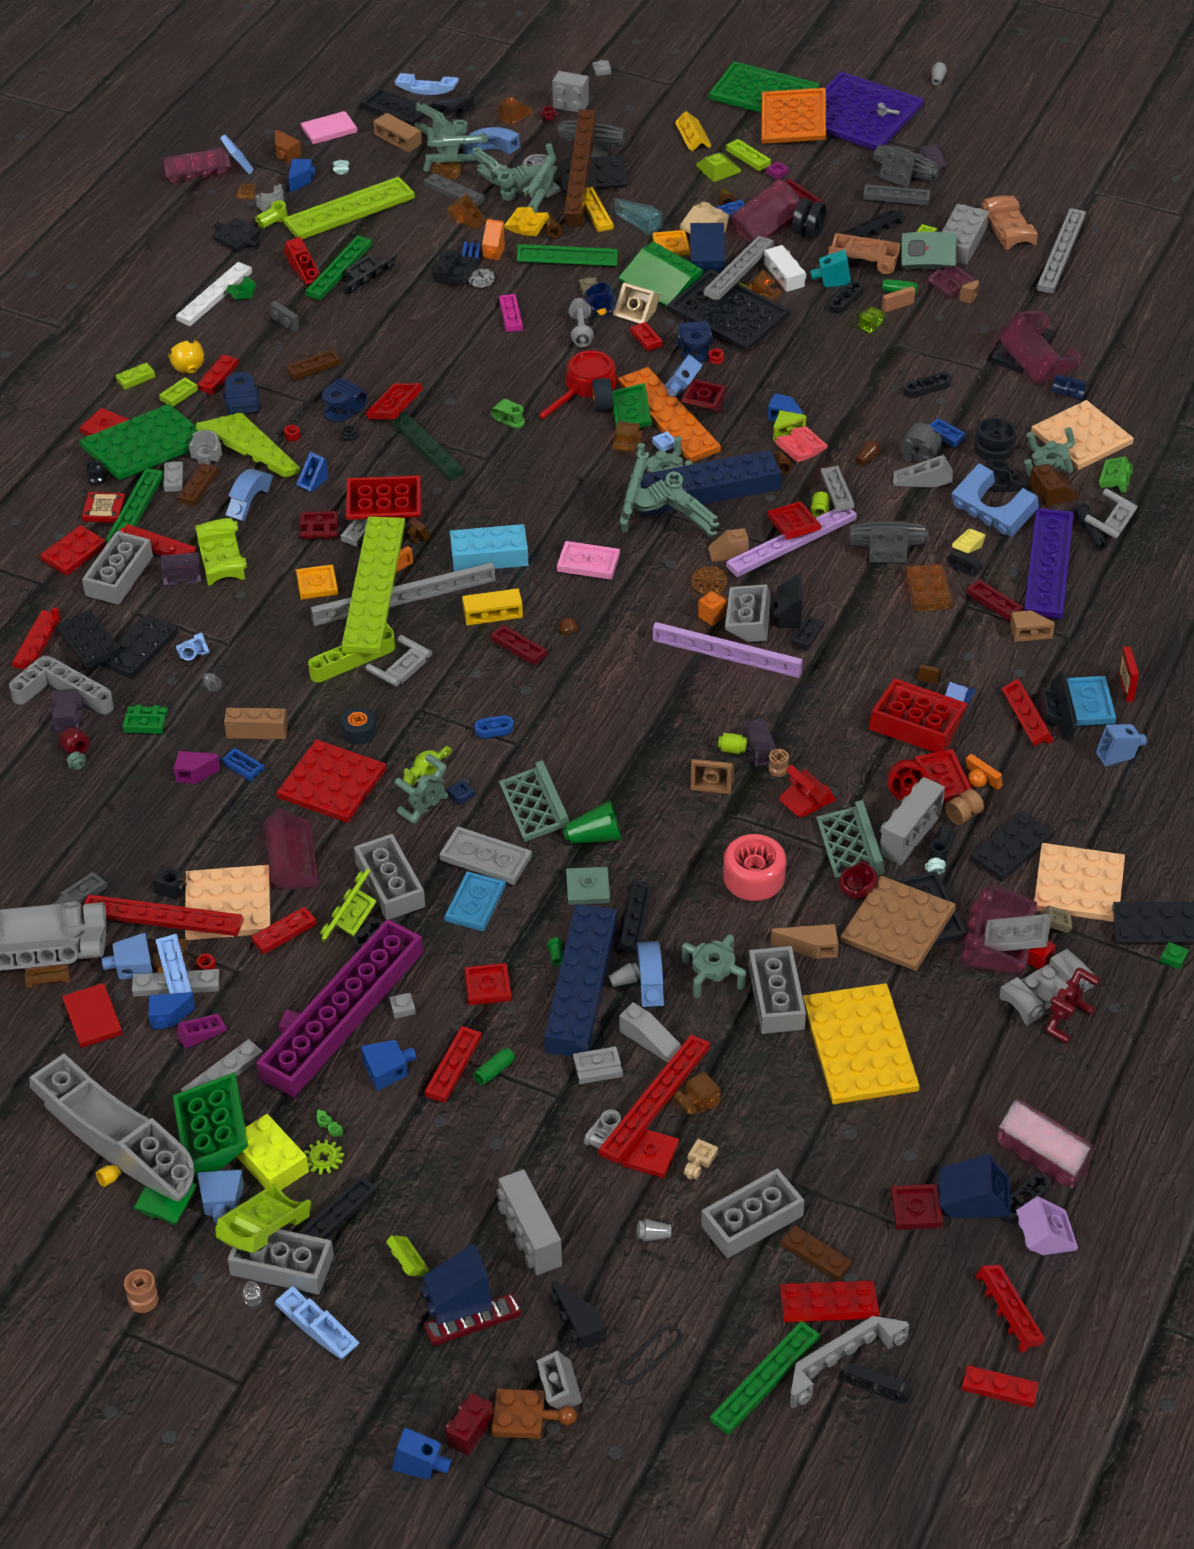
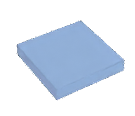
[220,135,254,174]

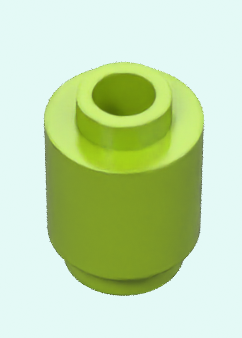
[811,492,831,518]
[718,732,747,754]

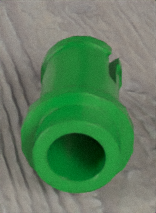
[547,937,564,966]

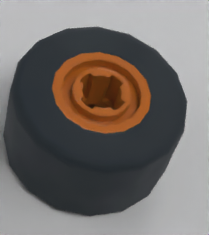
[592,378,613,411]
[340,707,377,745]

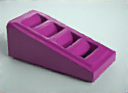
[177,1014,227,1048]

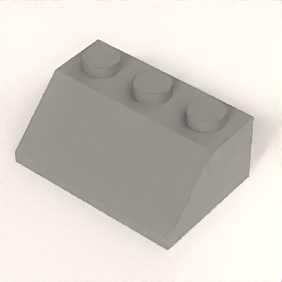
[725,584,771,642]

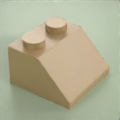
[680,202,729,234]
[613,282,660,324]

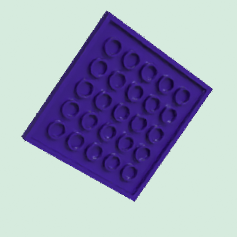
[825,72,924,151]

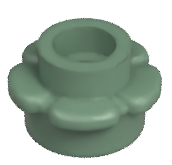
[67,752,86,770]

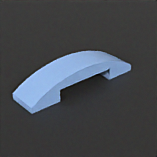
[395,73,459,95]

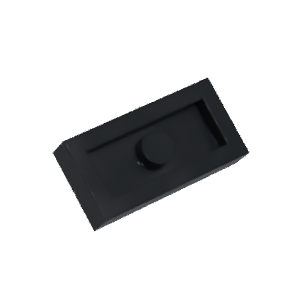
[791,616,824,651]

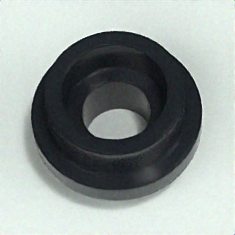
[340,425,358,441]

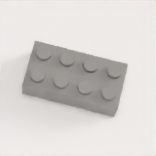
[942,204,989,265]
[82,531,153,605]
[879,777,945,865]
[354,834,425,920]
[748,946,806,1034]
[701,1168,804,1259]
[496,1169,562,1276]
[228,1229,334,1295]

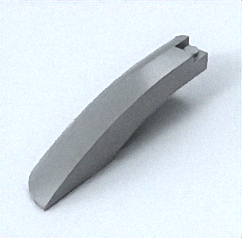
[29,1054,194,1202]

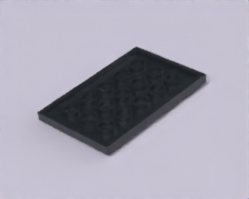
[667,269,790,352]

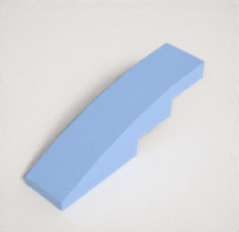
[275,1286,359,1360]

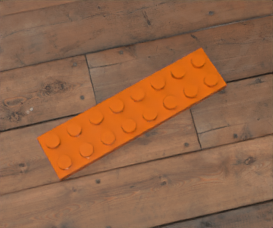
[618,367,721,462]

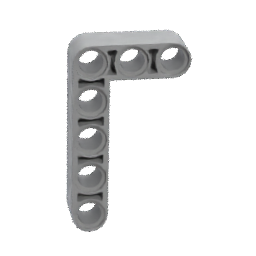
[9,656,114,714]

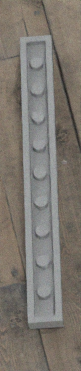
[311,563,495,626]

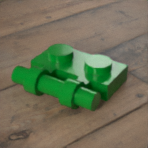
[123,704,168,734]

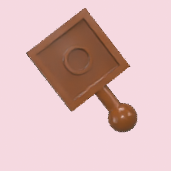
[492,1389,577,1439]

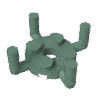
[1024,427,1076,478]
[638,436,692,473]
[394,753,448,824]
[682,934,746,998]

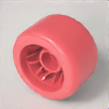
[723,834,786,901]

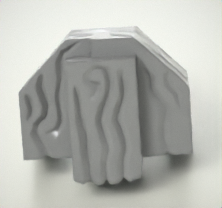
[255,184,284,211]
[189,430,222,465]

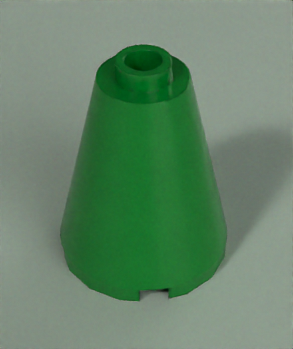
[563,801,622,844]

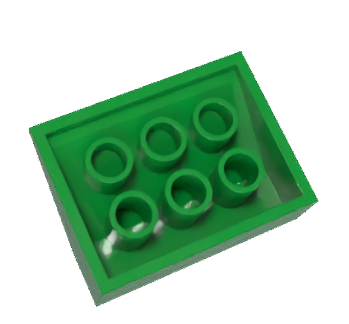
[619,241,703,308]
[173,1072,249,1181]

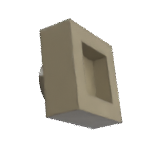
[579,277,599,295]

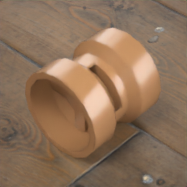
[768,749,789,777]

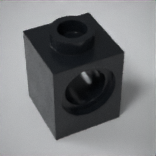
[152,865,187,900]

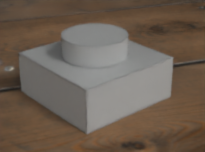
[593,60,611,76]
[389,993,416,1019]

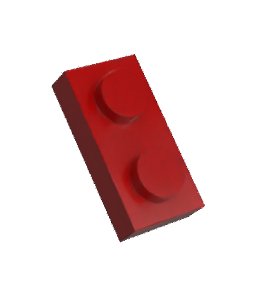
[630,322,662,351]

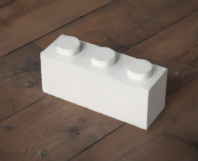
[764,245,806,292]

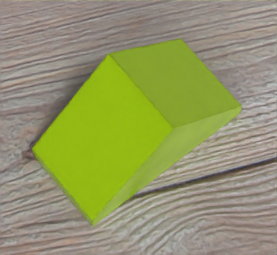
[773,410,806,442]

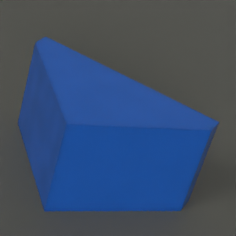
[296,451,328,492]

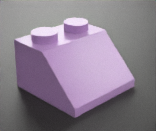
[1016,1196,1078,1255]

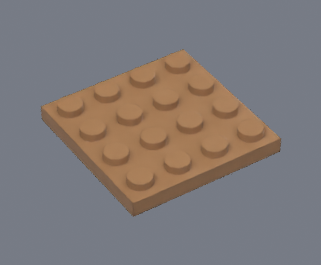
[841,876,956,971]

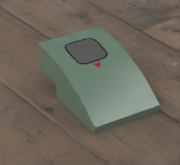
[901,232,957,270]

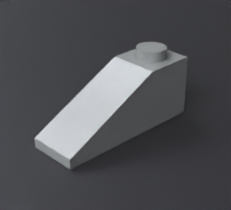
[893,455,953,487]
[619,1002,682,1062]

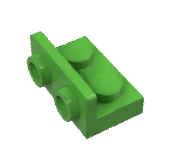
[1099,456,1133,493]

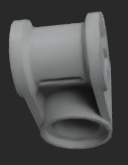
[584,1109,621,1149]

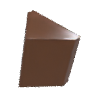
[918,664,941,684]

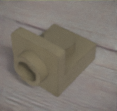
[1039,905,1072,933]

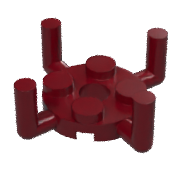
[1046,967,1101,1044]

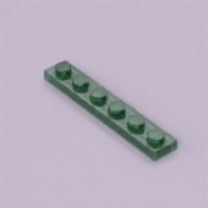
[391,412,465,481]

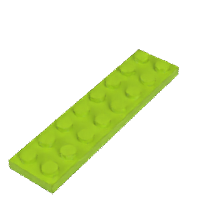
[283,176,415,239]

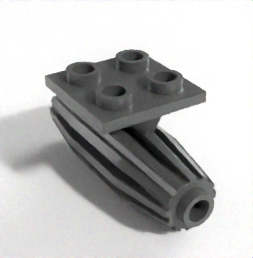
[557,120,626,157]
[874,144,940,188]
[849,522,929,562]

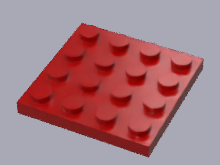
[276,739,386,823]

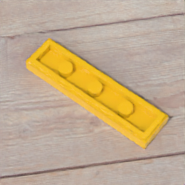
[585,187,613,232]

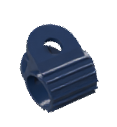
[678,321,712,363]
[223,372,259,415]
[322,378,368,422]

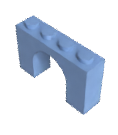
[952,463,1039,537]

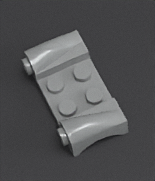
[999,949,1095,1025]

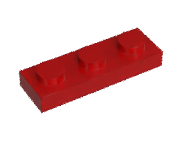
[197,354,239,394]
[251,907,317,955]
[962,1365,1039,1408]

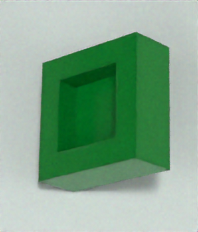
[1160,942,1189,970]

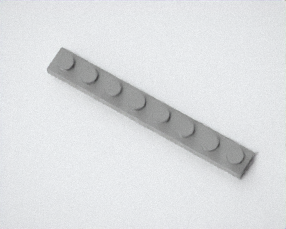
[1037,208,1086,294]
[704,236,774,300]

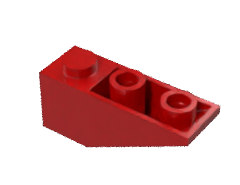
[283,237,320,285]

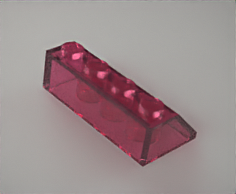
[161,147,230,182]
[731,178,800,242]
[264,807,319,890]
[997,1098,1093,1189]

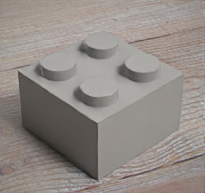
[552,71,589,112]

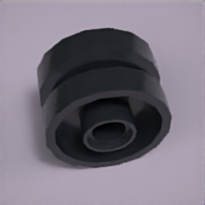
[792,198,827,239]
[974,417,1017,460]

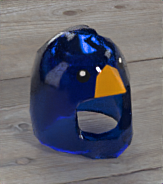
[584,282,617,316]

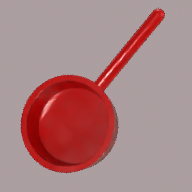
[539,350,617,419]

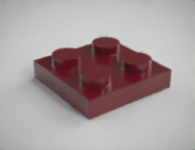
[891,1184,943,1230]

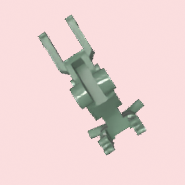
[414,103,488,172]
[473,143,559,213]
[620,450,719,537]

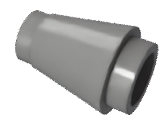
[932,62,947,86]
[608,962,640,987]
[637,1218,671,1242]

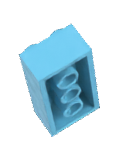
[450,524,528,572]

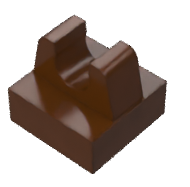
[406,517,431,543]

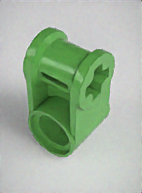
[491,398,525,428]

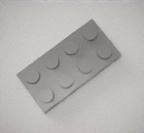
[439,826,532,885]

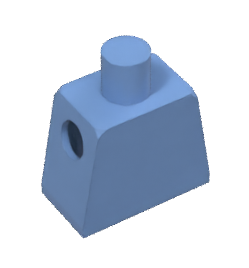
[665,355,703,397]
[1096,724,1147,766]
[101,933,153,979]
[198,1170,244,1223]

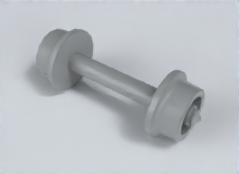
[569,298,594,347]

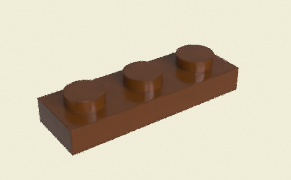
[286,349,341,380]
[177,463,218,506]
[781,1225,852,1281]

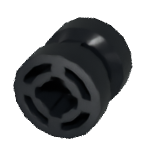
[85,460,106,486]

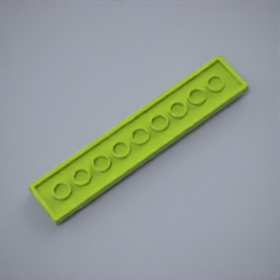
[342,517,405,654]

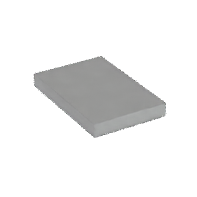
[982,914,1051,953]

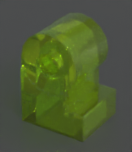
[859,306,885,333]

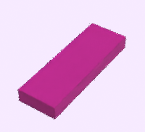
[499,294,523,332]

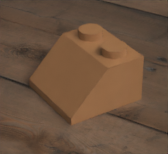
[691,759,734,794]

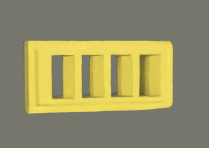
[952,529,985,553]

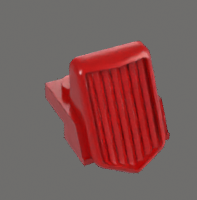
[779,764,836,818]

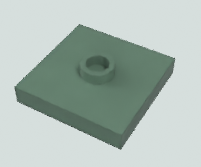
[566,867,610,905]

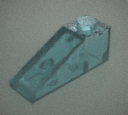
[615,198,663,235]

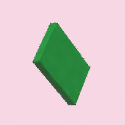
[612,383,652,433]

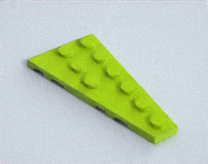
[196,413,300,477]

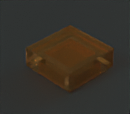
[237,184,256,199]

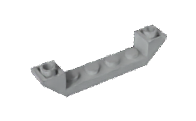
[790,1316,909,1408]

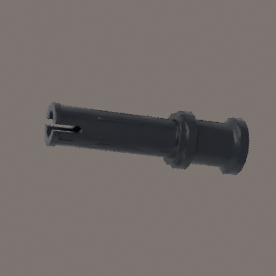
[1073,503,1108,551]

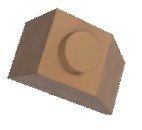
[708,528,749,562]
[1010,610,1055,642]

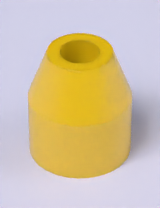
[96,1165,121,1187]

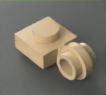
[684,1139,718,1180]

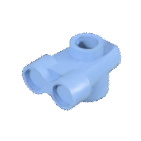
[176,632,210,660]

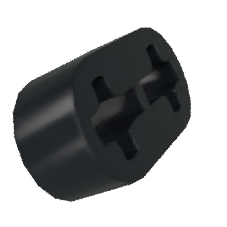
[947,549,982,576]
[353,919,384,952]

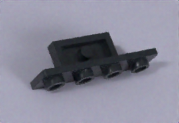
[343,253,397,295]
[1037,671,1077,740]

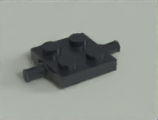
[213,217,261,253]

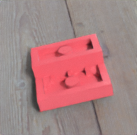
[775,426,828,462]

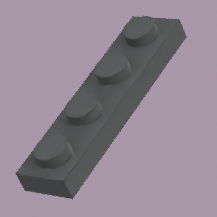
[424,173,485,209]
[863,184,931,205]

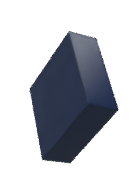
[446,780,475,805]

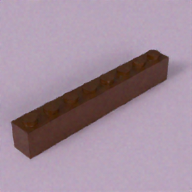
[564,110,596,227]

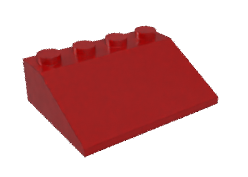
[346,475,422,520]
[869,678,968,753]

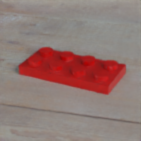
[780,1280,879,1322]

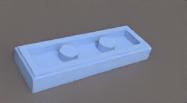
[156,934,192,994]

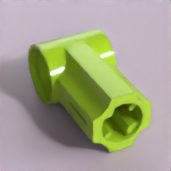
[255,200,288,229]

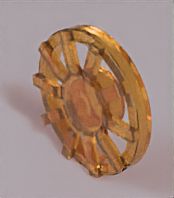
[431,162,462,179]
[692,566,727,594]

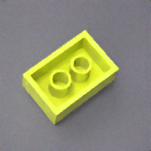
[236,1114,309,1190]

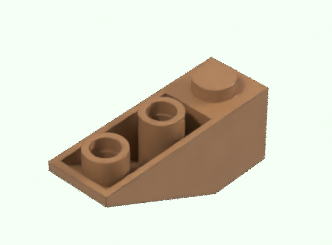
[771,924,838,959]

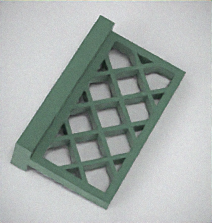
[499,760,569,842]
[816,800,885,881]

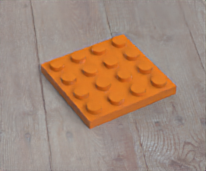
[762,88,826,144]

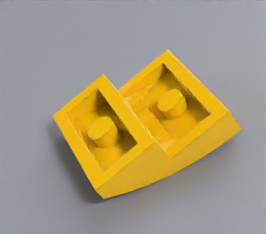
[504,207,550,236]

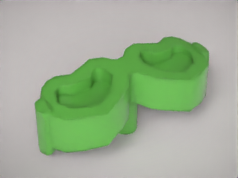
[317,1109,343,1137]

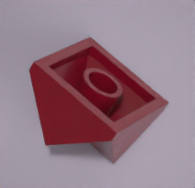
[681,379,726,413]

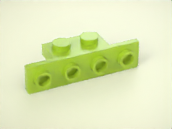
[320,868,377,943]

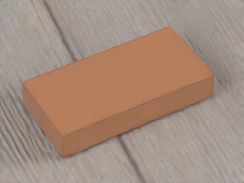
[882,286,915,313]

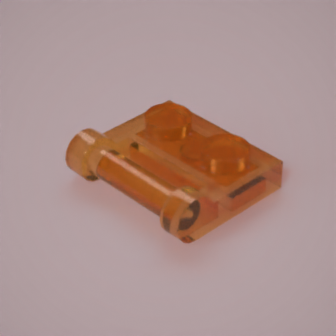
[25,964,70,987]

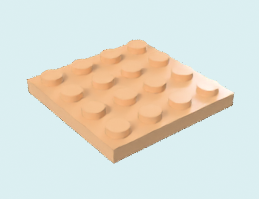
[1031,400,1134,470]
[1033,843,1125,922]
[185,865,271,940]

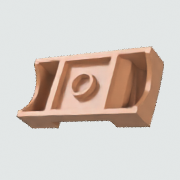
[981,195,1038,250]
[828,233,901,274]

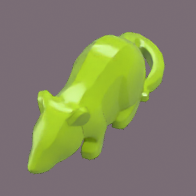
[403,746,452,787]

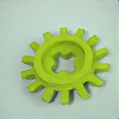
[304,1140,344,1175]

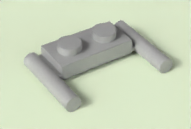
[1084,488,1138,539]
[365,635,432,687]

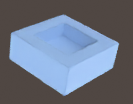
[652,431,674,451]

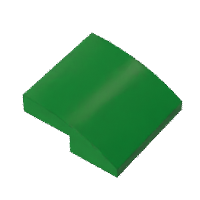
[134,1183,197,1226]

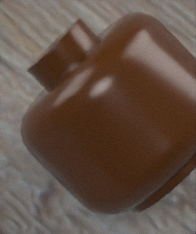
[558,618,579,635]

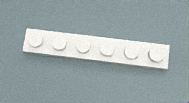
[176,262,252,326]

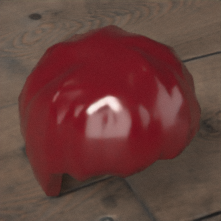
[839,861,878,900]

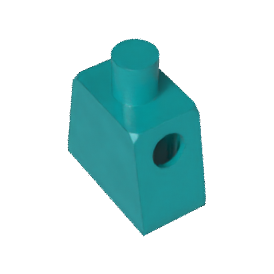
[811,249,851,287]

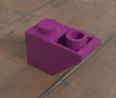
[174,751,220,784]

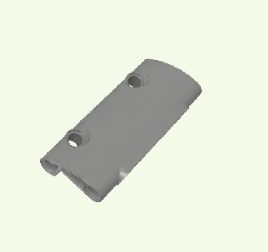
[0,901,106,970]

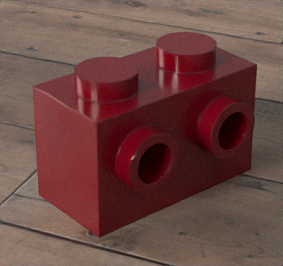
[445,1393,493,1456]

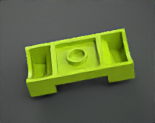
[195,518,247,586]
[215,1184,311,1253]

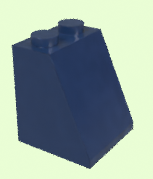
[690,223,725,275]
[938,1154,1011,1218]
[421,1244,492,1325]

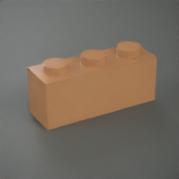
[374,113,422,153]
[224,708,288,739]

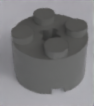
[900,423,942,463]

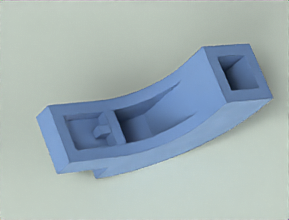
[463,127,520,155]
[226,469,273,521]
[637,941,664,1007]

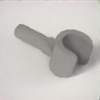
[876,103,900,116]

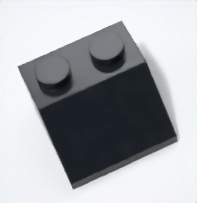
[773,574,802,628]

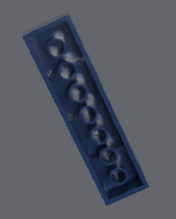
[638,450,782,516]
[544,904,617,1057]

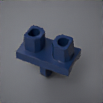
[1052,374,1087,399]

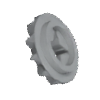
[468,268,494,287]

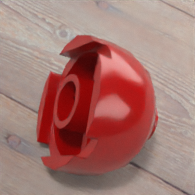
[887,760,928,801]

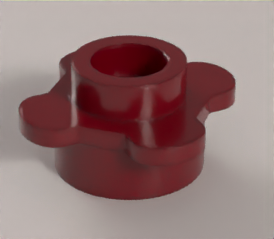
[539,106,558,120]

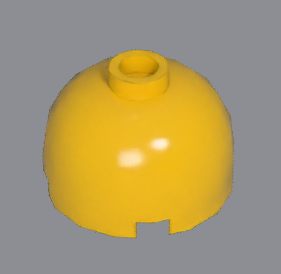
[168,340,204,374]

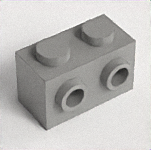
[537,1351,582,1410]

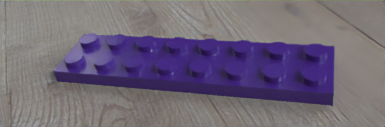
[1024,508,1073,619]

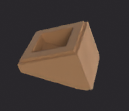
[960,280,979,304]

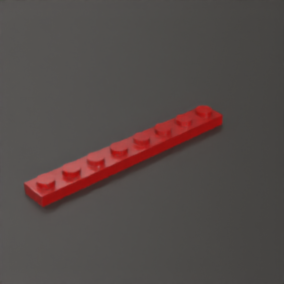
[83,894,244,937]
[598,1034,710,1164]

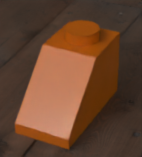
[482,219,505,260]
[698,591,728,626]

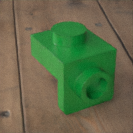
[226,276,256,300]

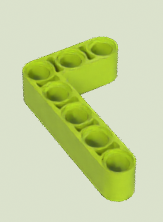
[308,623,395,682]

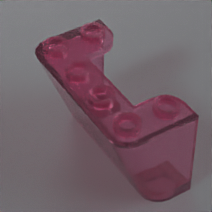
[1000,310,1083,383]
[961,883,1037,975]

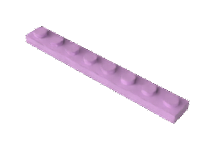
[726,509,857,577]
[653,622,802,678]

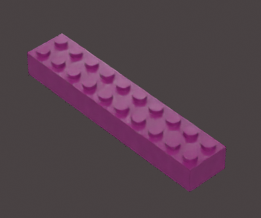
[256,919,423,1098]

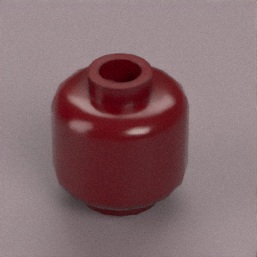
[60,727,89,754]

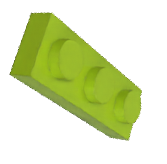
[726,139,771,171]

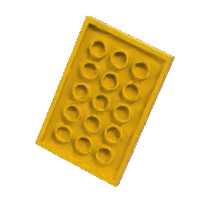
[803,983,919,1104]

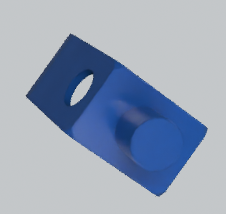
[361,1040,416,1091]
[392,1428,452,1480]

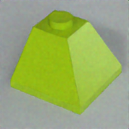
[696,153,741,182]

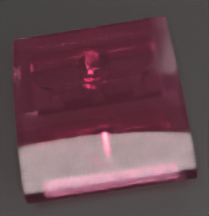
[927,266,976,297]

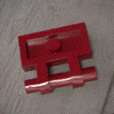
[300,511,338,540]

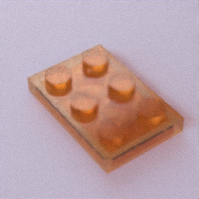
[905,564,953,611]

